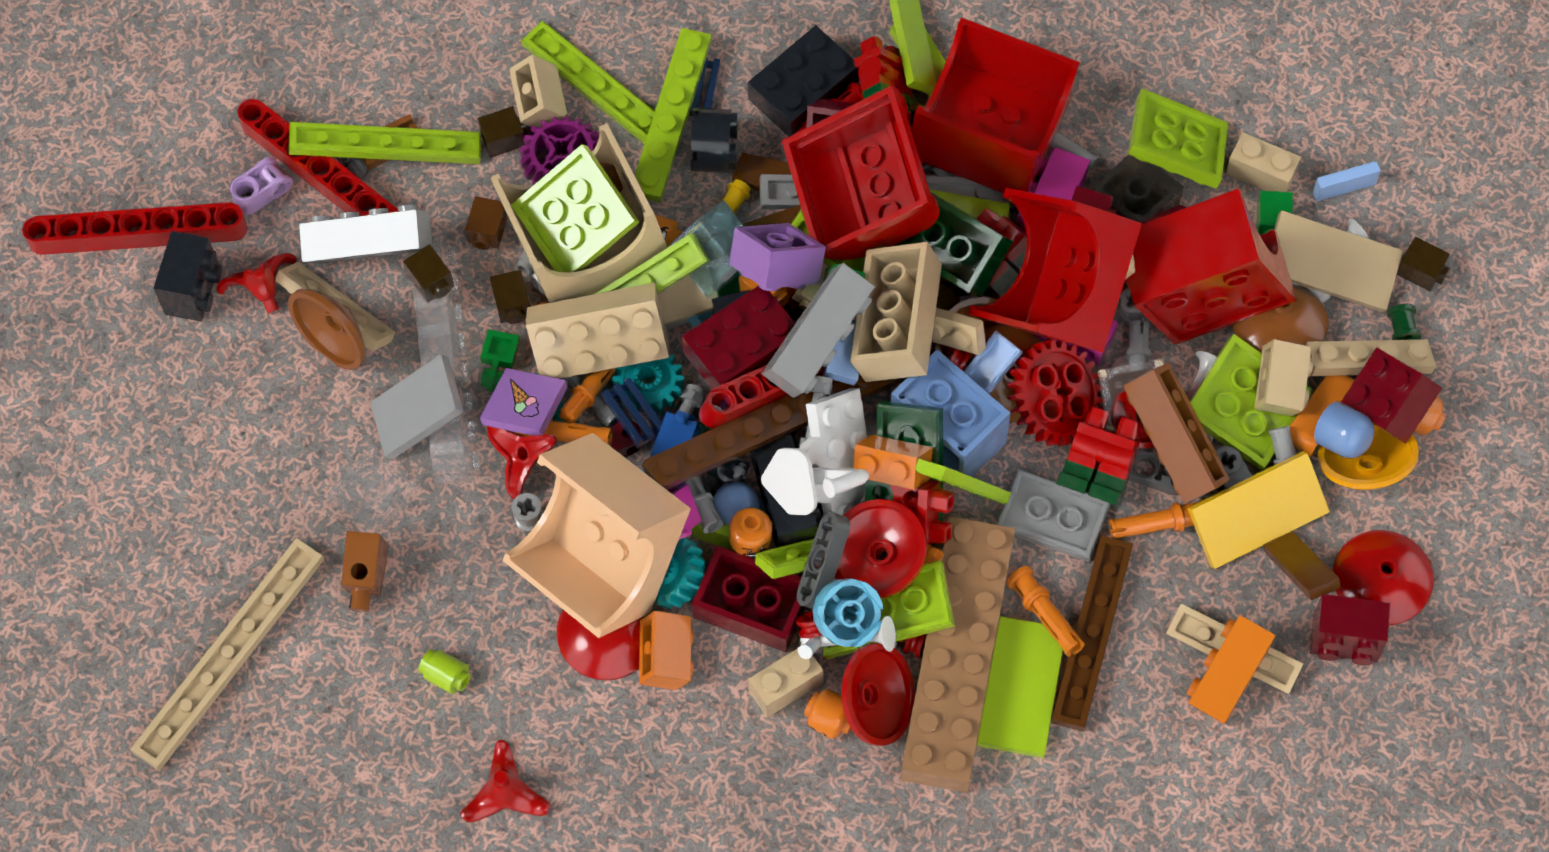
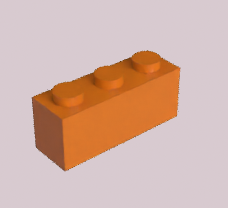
[1186,615,1276,725]

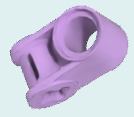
[230,157,293,215]

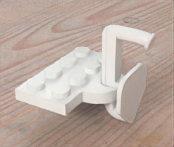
[761,388,875,516]

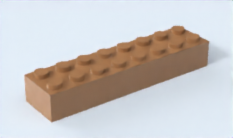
[901,516,1015,793]

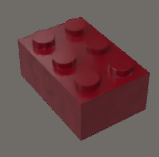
[682,285,795,389]
[692,546,805,653]

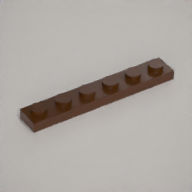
[1051,535,1133,732]

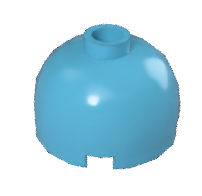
[813,578,883,647]

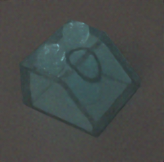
[668,200,744,299]

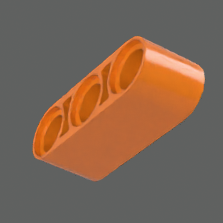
[1290,375,1355,458]

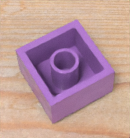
[729,223,826,291]

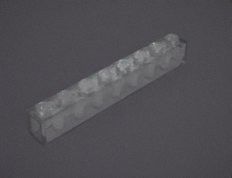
[409,235,480,488]

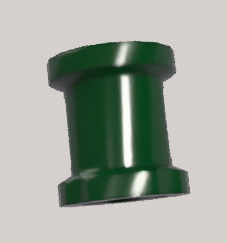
[1387,303,1421,340]

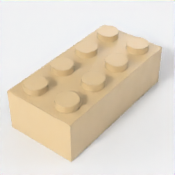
[850,242,942,382]
[526,283,669,379]

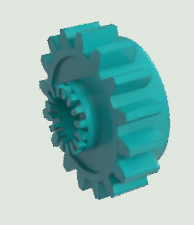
[612,354,684,415]
[654,538,705,610]

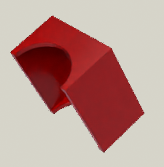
[912,17,1080,193]
[968,188,1142,353]
[1127,188,1297,344]

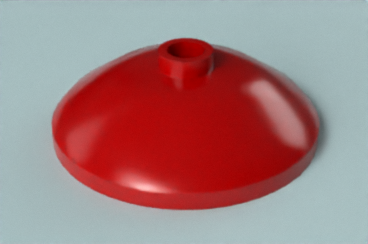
[835,499,927,598]
[1333,530,1434,625]
[557,610,653,680]
[841,643,915,746]

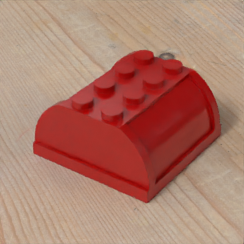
[782,85,940,260]

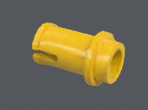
[715,179,751,222]

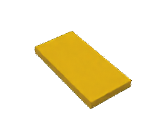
[1188,451,1330,569]

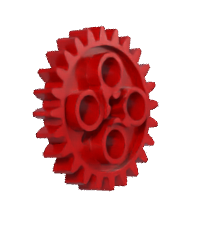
[1007,339,1105,447]

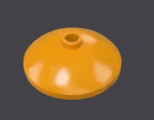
[1318,424,1419,490]

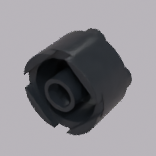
[691,108,738,173]

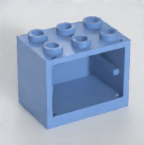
[891,349,1010,477]

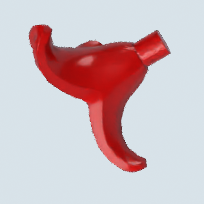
[216,253,297,313]
[487,426,557,499]
[460,740,551,823]

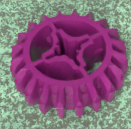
[520,114,600,185]

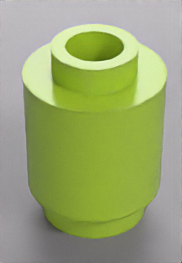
[418,649,471,694]

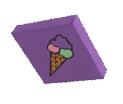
[480,368,568,436]

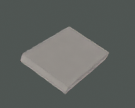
[370,354,463,460]
[996,469,1111,562]

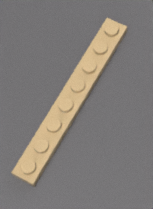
[130,538,324,771]

